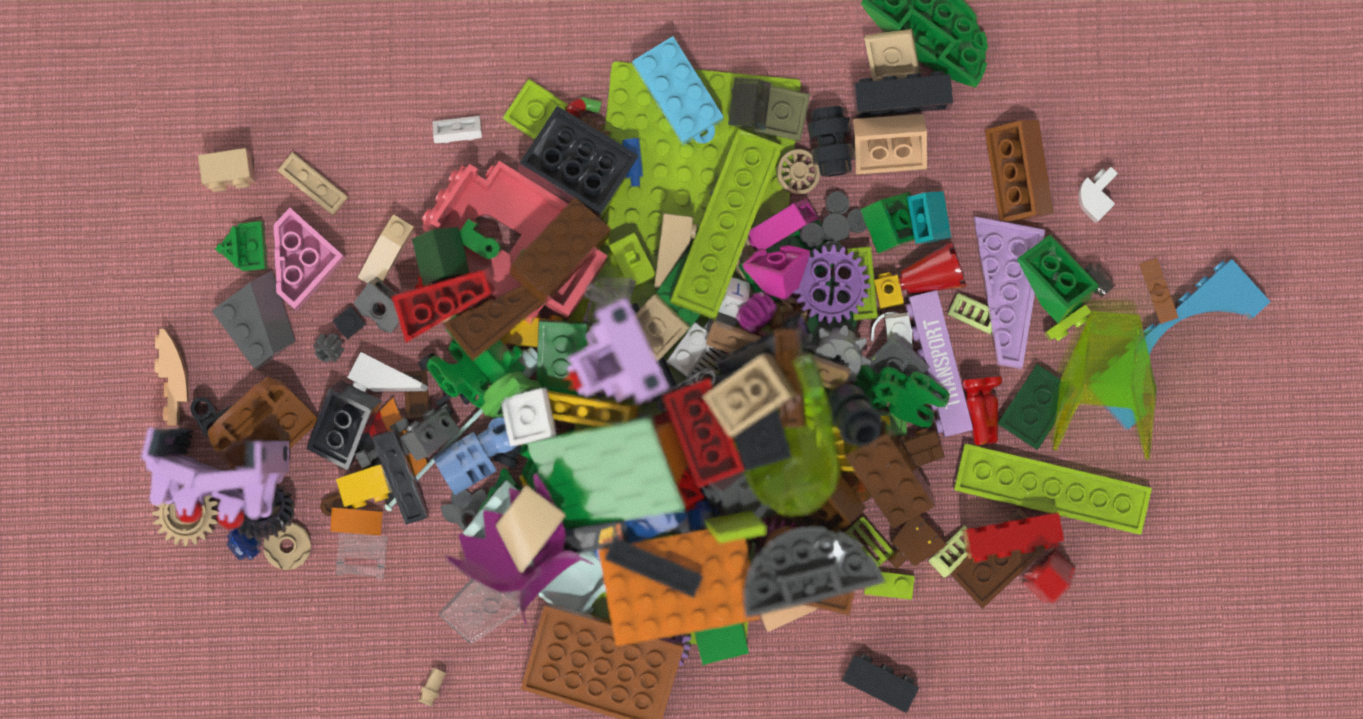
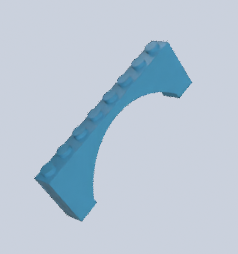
[1087,259,1270,430]

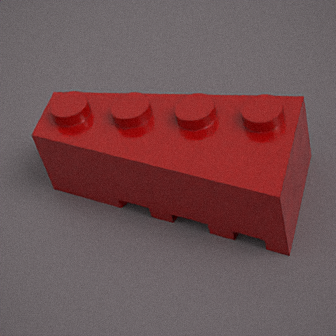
[392,268,495,343]
[962,513,1064,562]
[1022,549,1076,604]

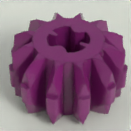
[736,292,777,333]

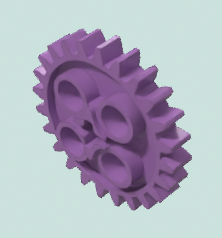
[793,245,871,324]

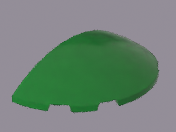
[860,0,988,88]

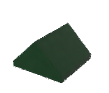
[412,227,470,286]

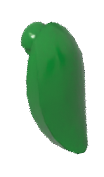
[853,364,888,410]

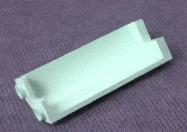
[463,481,606,615]

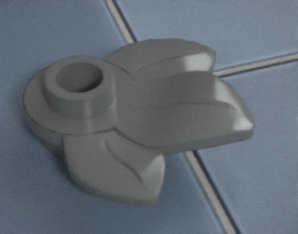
[441,489,487,531]

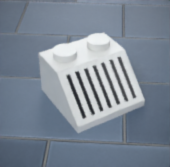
[667,323,727,378]

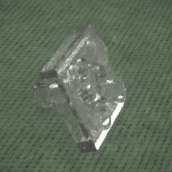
[583,278,636,326]

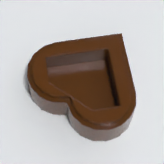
[320,493,350,516]

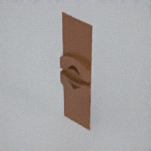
[1139,258,1179,324]

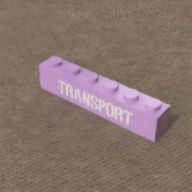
[905,290,973,438]

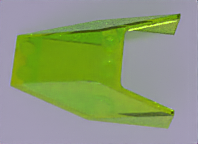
[1052,311,1157,461]

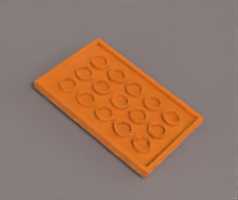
[598,530,760,646]

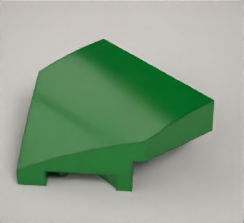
[215,221,268,271]

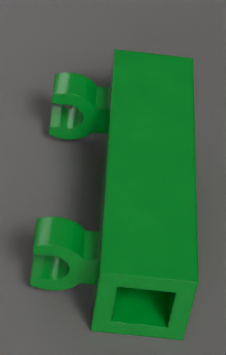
[445,305,526,383]

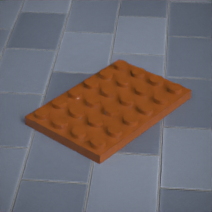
[521,602,685,719]

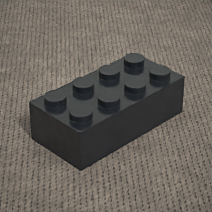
[852,71,953,118]

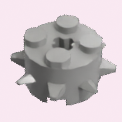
[806,325,871,383]

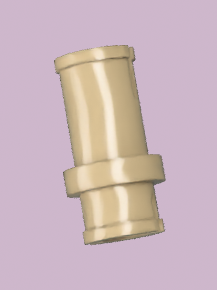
[418,667,447,707]

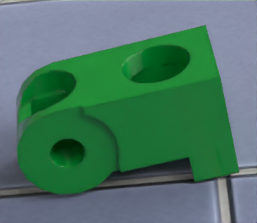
[460,218,502,259]

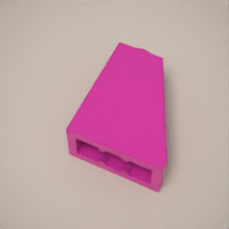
[748,198,819,251]

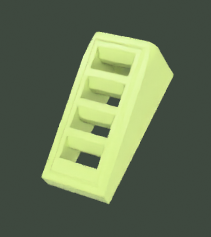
[948,293,993,336]
[928,525,968,578]

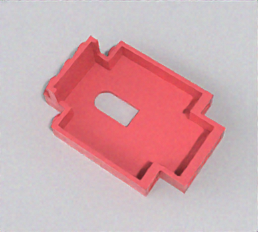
[422,161,607,324]

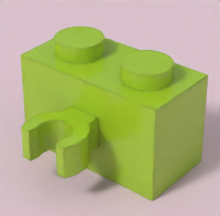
[607,233,656,290]

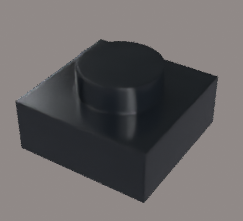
[332,306,366,340]

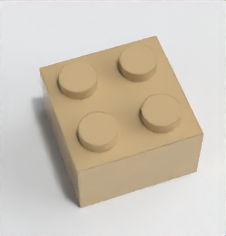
[198,148,256,192]

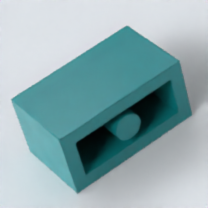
[907,191,952,244]

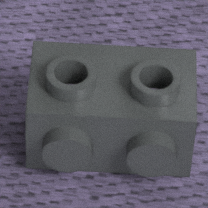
[401,407,460,461]

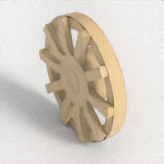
[776,149,820,195]

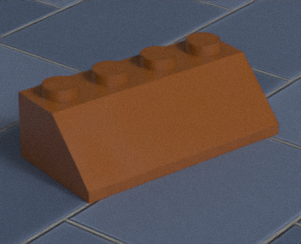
[984,120,1054,223]

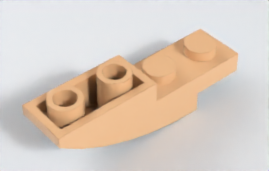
[155,329,190,426]

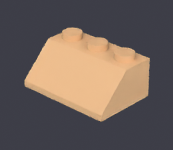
[852,114,927,174]

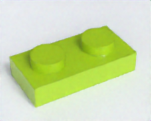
[1044,304,1091,342]
[864,572,915,600]

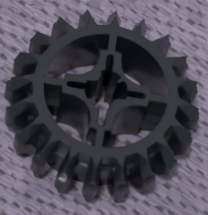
[235,483,295,542]

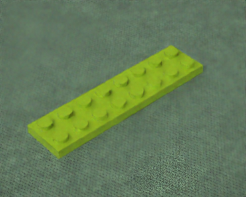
[670,129,782,320]
[954,444,1152,535]

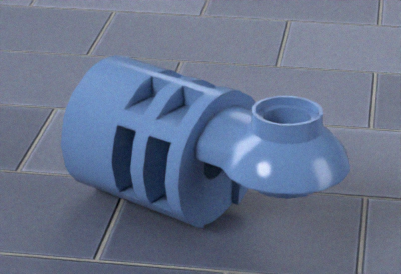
[432,417,516,495]

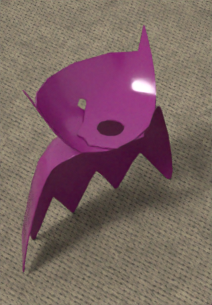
[444,474,595,627]

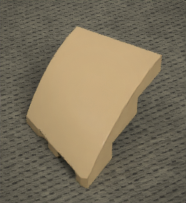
[496,486,565,573]

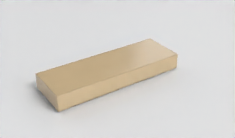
[277,152,349,216]

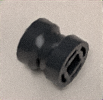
[493,445,522,469]

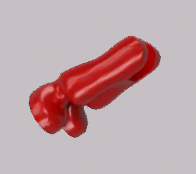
[962,376,1002,445]

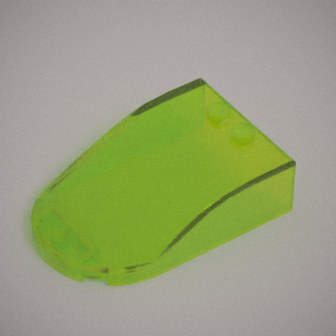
[732,353,839,515]

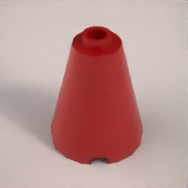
[898,241,967,294]

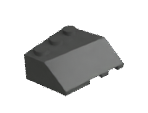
[212,270,296,370]

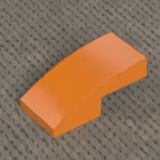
[330,508,383,536]

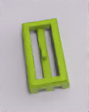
[845,517,894,567]

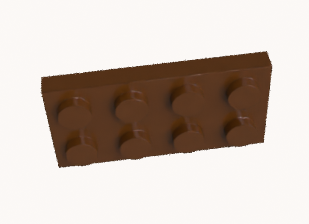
[949,508,1046,609]

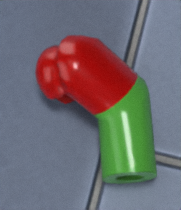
[567,97,602,118]

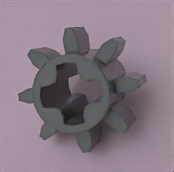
[313,333,344,362]

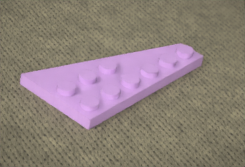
[974,217,1045,369]

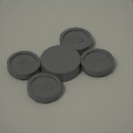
[800,191,867,265]

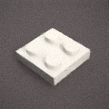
[501,388,556,446]

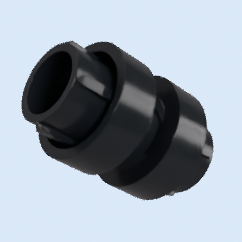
[808,106,856,177]
[826,384,882,446]

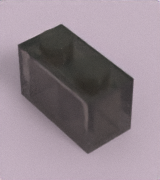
[728,78,771,130]

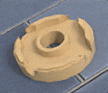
[263,523,312,570]

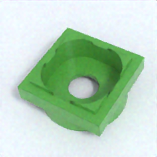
[481,372,543,418]

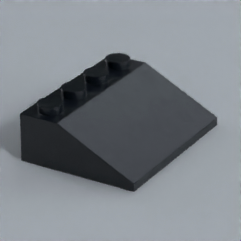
[518,106,639,219]

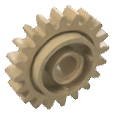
[152,485,219,546]

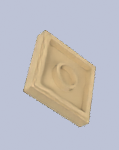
[864,29,920,81]
[634,294,691,362]

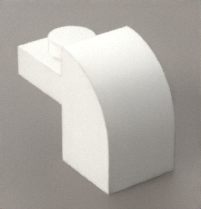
[1078,167,1118,223]

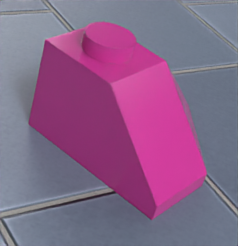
[743,245,810,299]

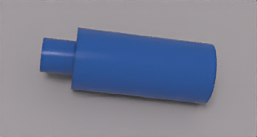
[622,138,643,187]

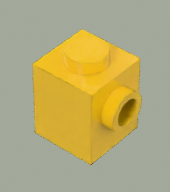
[874,272,904,310]

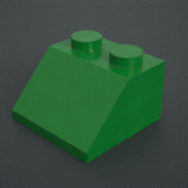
[860,192,915,254]

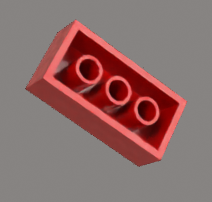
[661,379,744,488]

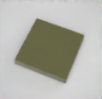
[754,84,810,142]

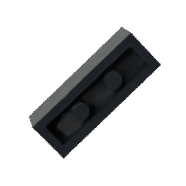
[841,653,920,713]

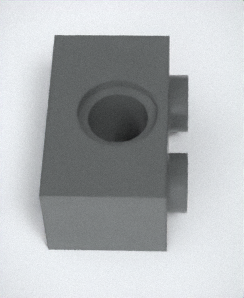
[353,277,400,333]

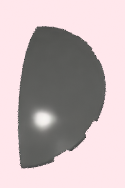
[743,527,884,618]

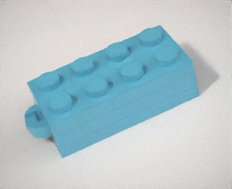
[632,36,724,145]

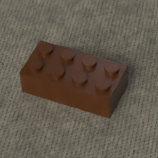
[509,198,611,305]
[843,420,935,528]

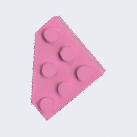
[273,208,345,311]

